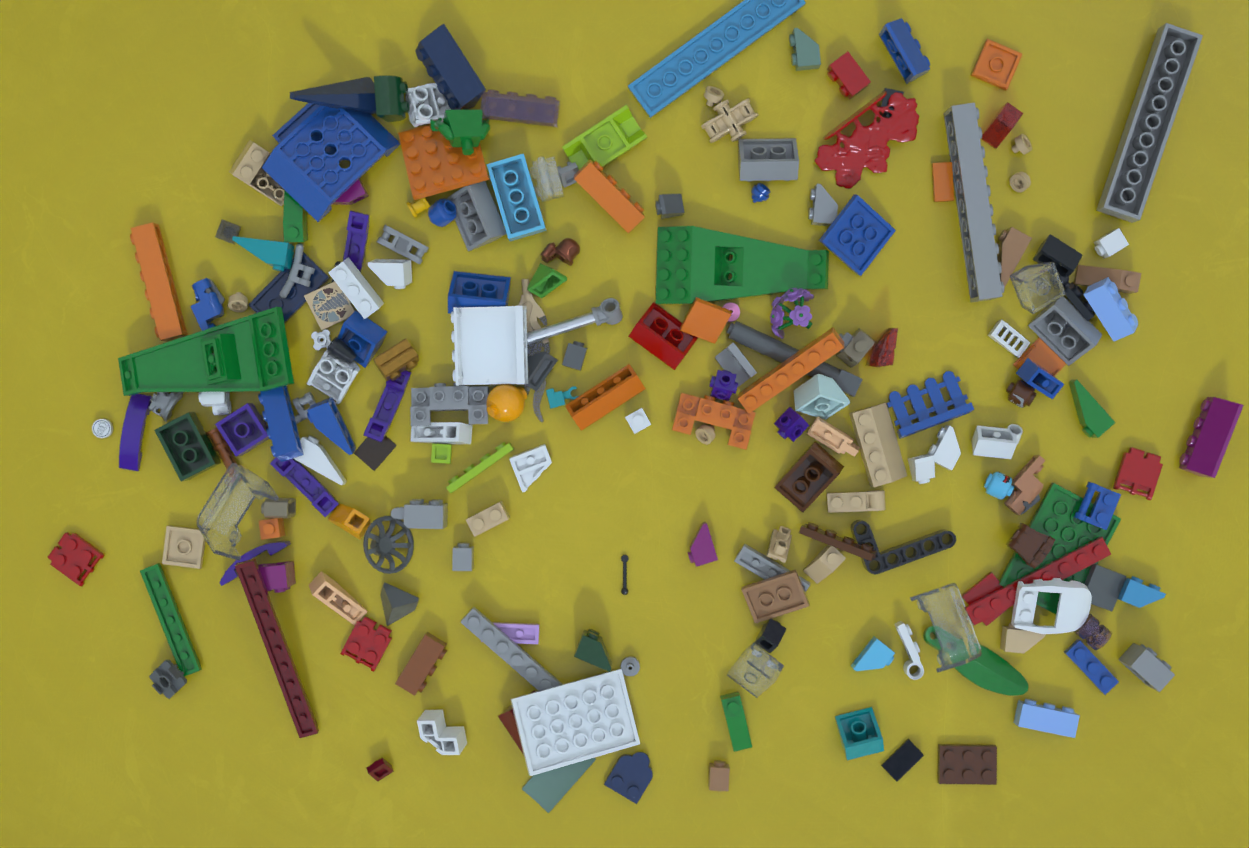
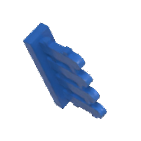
[887,371,974,439]

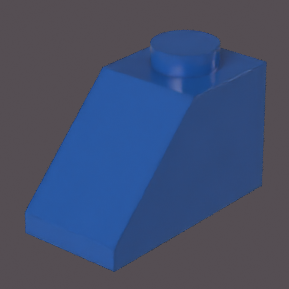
[1016,358,1064,399]

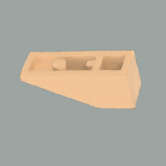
[309,571,368,626]

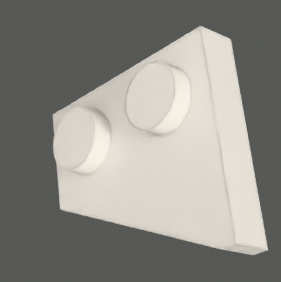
[509,444,552,493]

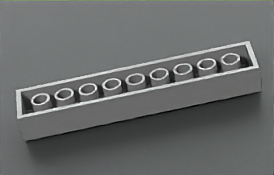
[1096,23,1203,223]
[943,103,1004,303]

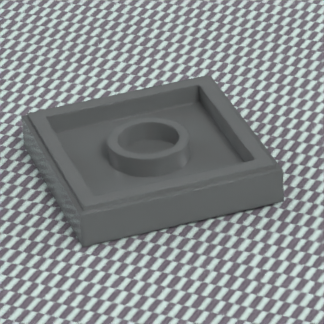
[1084,564,1127,611]

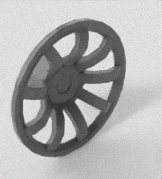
[363,516,414,574]

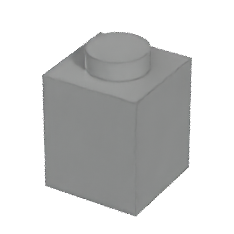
[452,543,474,571]

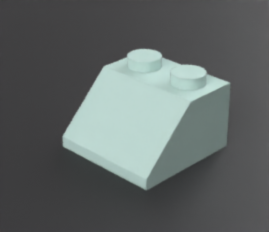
[794,374,850,420]

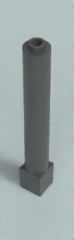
[726,321,863,397]

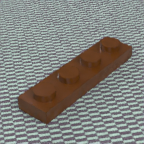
[799,522,877,561]

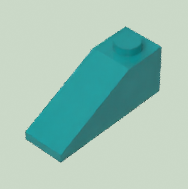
[232,236,294,271]

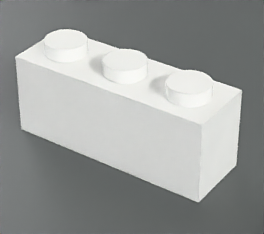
[328,257,384,319]

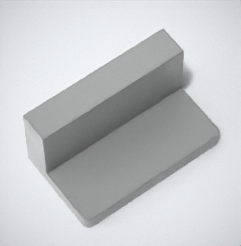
[715,342,757,387]

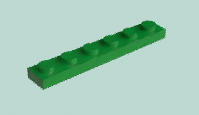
[140,563,202,677]

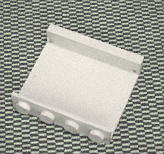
[451,306,528,386]

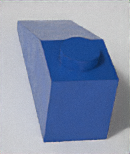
[307,397,356,455]

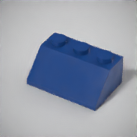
[879,18,930,84]
[448,271,511,314]

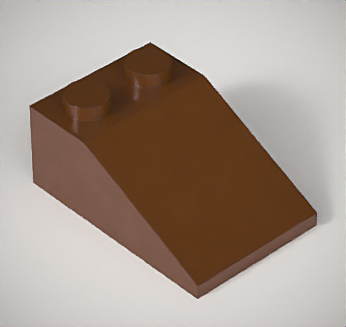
[774,442,844,512]

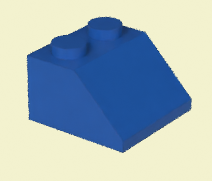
[337,311,387,368]

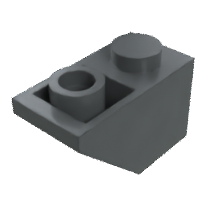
[655,194,685,219]

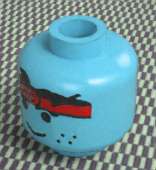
[984,472,1014,500]

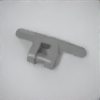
[279,243,315,298]
[292,392,336,424]

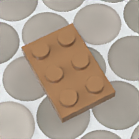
[741,569,810,623]

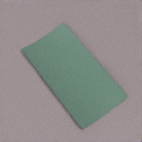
[522,757,596,813]

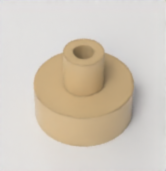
[704,86,724,107]
[1011,134,1032,155]
[1010,172,1031,192]
[228,292,248,312]
[695,424,716,445]

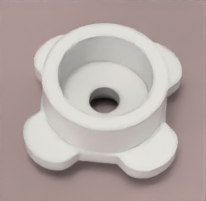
[311,329,331,350]

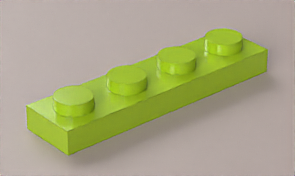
[446,442,515,494]

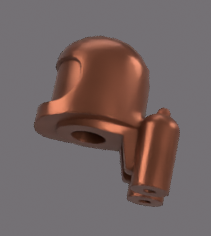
[540,238,580,266]

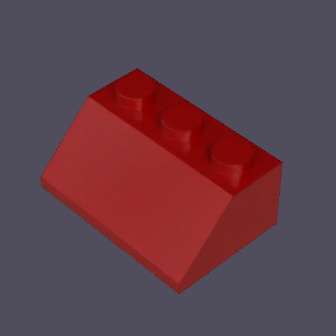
[628,302,698,370]

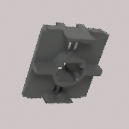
[149,660,187,699]

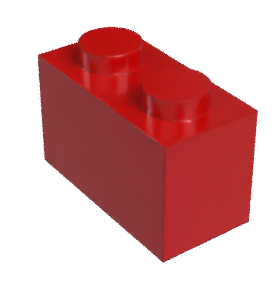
[827,51,871,100]

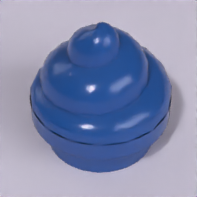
[751,182,771,203]

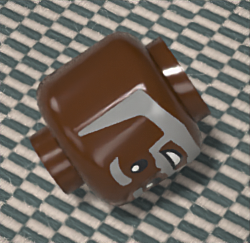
[1006,380,1037,408]

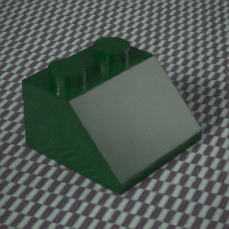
[574,629,612,672]

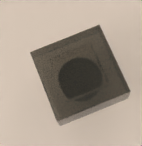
[215,219,241,245]

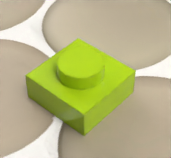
[431,443,452,464]

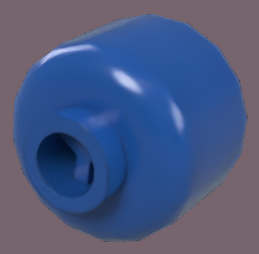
[428,198,457,227]

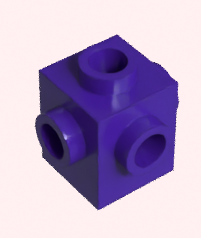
[709,370,738,401]
[774,407,809,442]

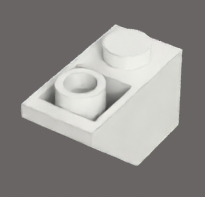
[928,425,961,470]

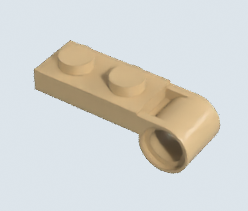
[827,490,886,513]

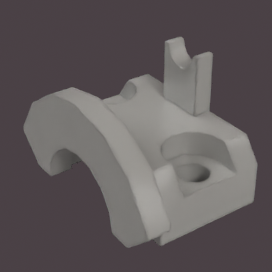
[149,392,183,422]

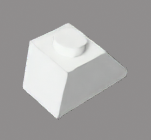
[368,259,412,289]
[908,454,935,484]

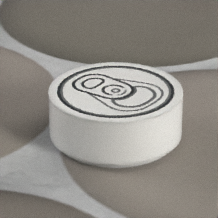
[92,419,113,438]

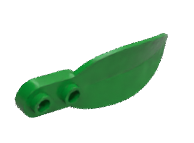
[923,626,1029,696]

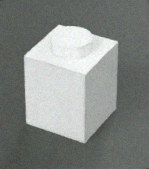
[1093,228,1129,259]
[625,408,651,434]

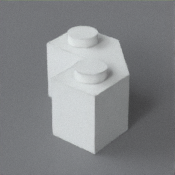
[417,709,467,755]

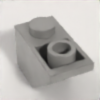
[808,184,838,226]

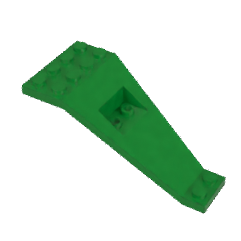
[656,226,829,304]
[118,307,294,396]

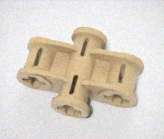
[701,98,759,143]

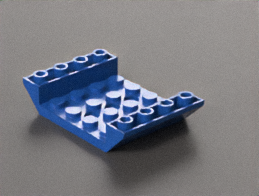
[262,105,401,222]

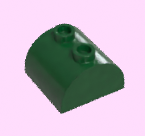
[374,76,410,122]

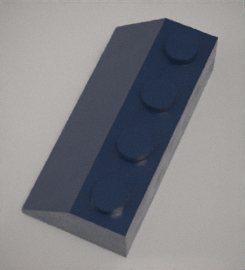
[415,24,486,110]

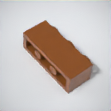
[395,632,447,696]

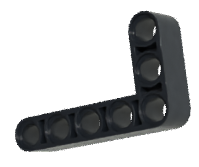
[851,520,956,575]

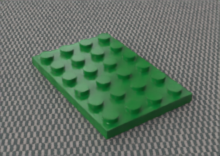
[999,483,1121,614]

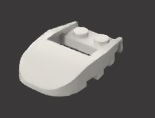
[1011,578,1092,634]

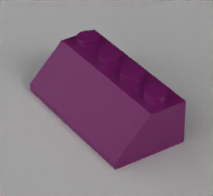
[1179,397,1244,478]

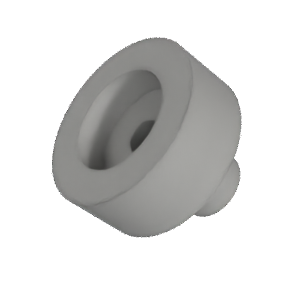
[621,656,640,676]

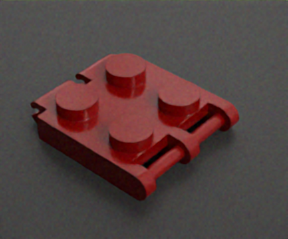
[1113,447,1163,500]
[48,532,105,586]
[340,616,392,672]

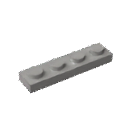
[734,544,810,592]

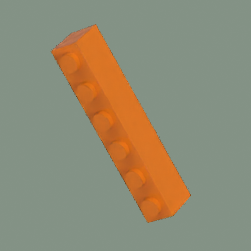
[130,222,188,341]
[737,327,845,414]

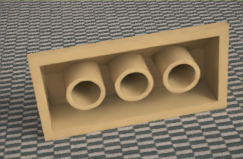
[849,403,907,487]

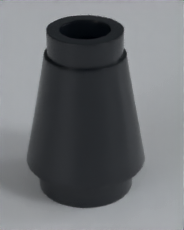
[327,337,357,364]

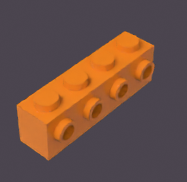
[574,159,645,233]
[565,364,645,431]

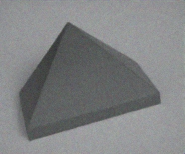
[524,351,558,391]

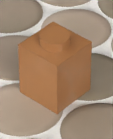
[708,760,730,791]

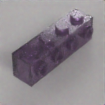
[480,90,560,127]

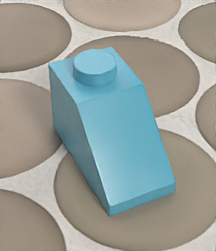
[851,636,895,671]

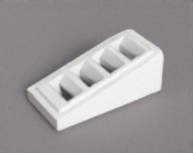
[987,320,1030,358]

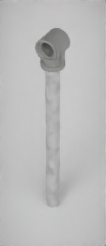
[527,298,623,345]

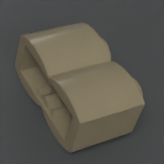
[261,497,296,518]

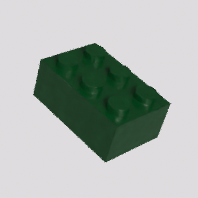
[154,412,221,482]

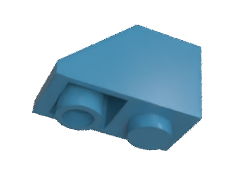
[1118,576,1166,608]

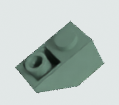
[789,28,821,71]

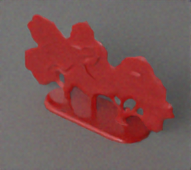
[815,91,920,189]

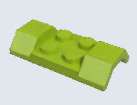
[562,105,647,170]

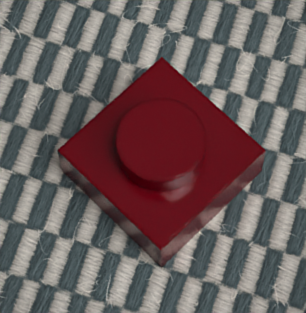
[366,758,394,781]

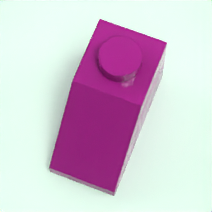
[688,522,718,567]

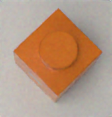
[258,518,285,540]

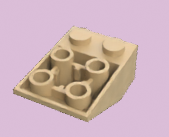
[229,140,284,207]

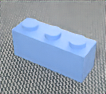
[1083,277,1138,341]
[1014,699,1080,738]

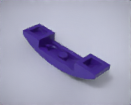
[343,211,370,273]
[363,370,411,443]
[119,394,152,471]
[270,458,339,517]
[220,541,291,586]

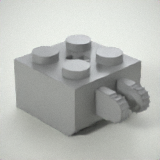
[390,499,448,529]

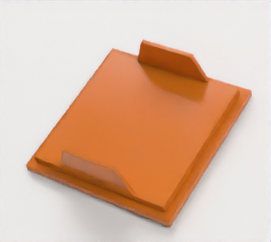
[1013,337,1066,376]

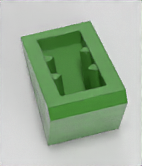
[527,263,567,298]

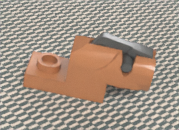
[1004,455,1046,515]

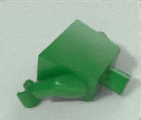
[430,110,490,155]

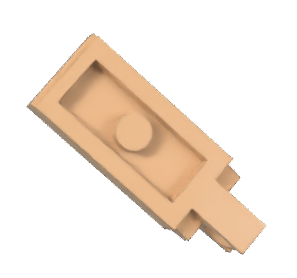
[807,416,860,457]

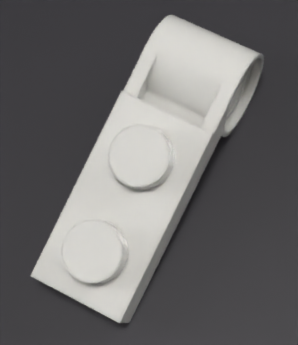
[894,621,924,680]

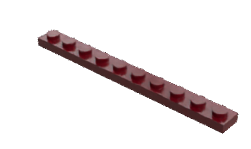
[235,558,319,738]

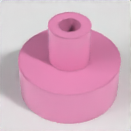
[723,302,740,322]

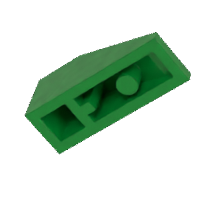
[283,190,308,242]
[1069,379,1116,438]
[720,691,752,752]

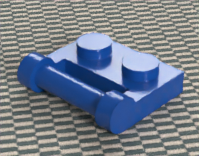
[1074,481,1121,530]

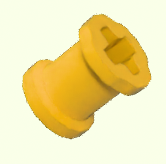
[406,198,430,218]

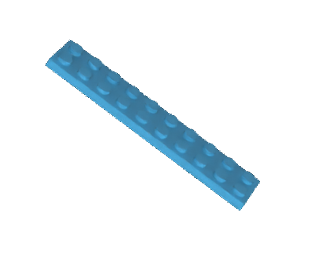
[628,0,806,118]

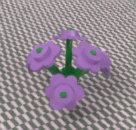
[770,288,814,339]

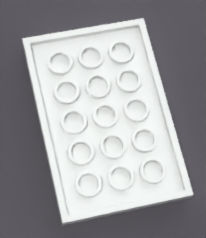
[510,669,640,776]

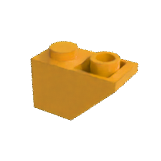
[328,504,371,540]

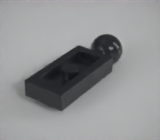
[1053,273,1096,321]

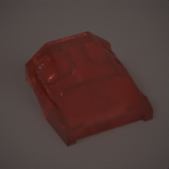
[866,328,898,367]

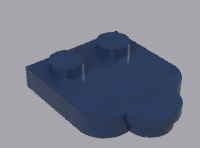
[604,752,653,804]

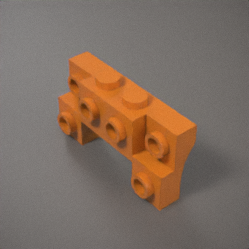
[672,393,756,450]

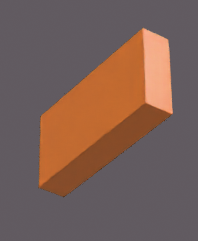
[932,162,954,202]

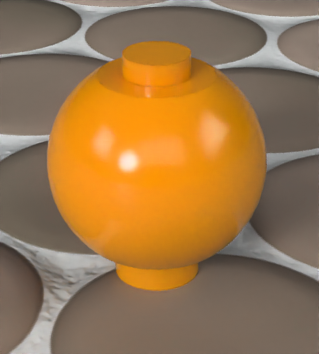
[486,384,527,422]

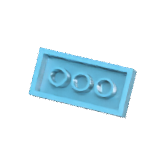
[486,153,547,241]

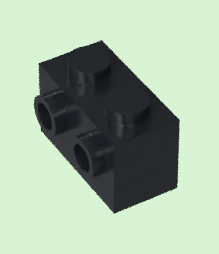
[1032,234,1083,278]

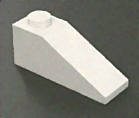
[410,422,473,444]
[293,435,347,485]

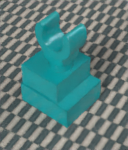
[546,386,579,409]

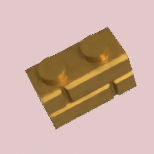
[373,338,419,381]

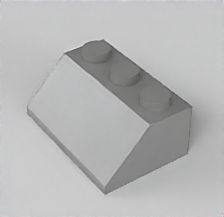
[738,138,799,182]
[446,181,507,251]
[1028,294,1102,366]

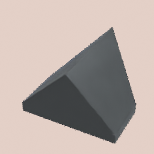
[380,582,419,626]

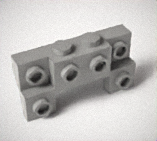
[410,383,489,426]

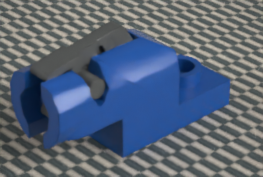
[191,278,225,331]

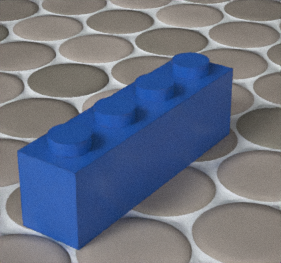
[258,386,304,462]

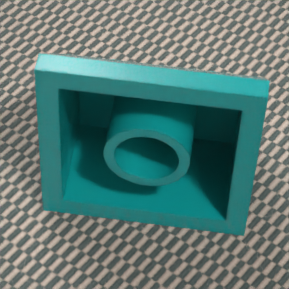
[835,707,884,760]

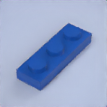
[1064,639,1119,695]

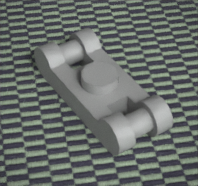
[377,225,429,265]

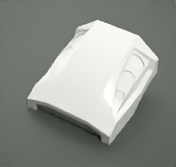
[405,83,451,127]
[307,350,360,404]

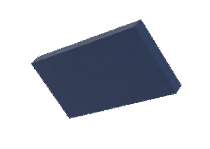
[248,251,330,323]

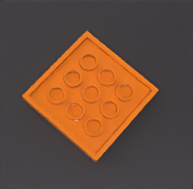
[398,124,489,200]

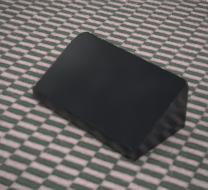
[881,739,924,782]

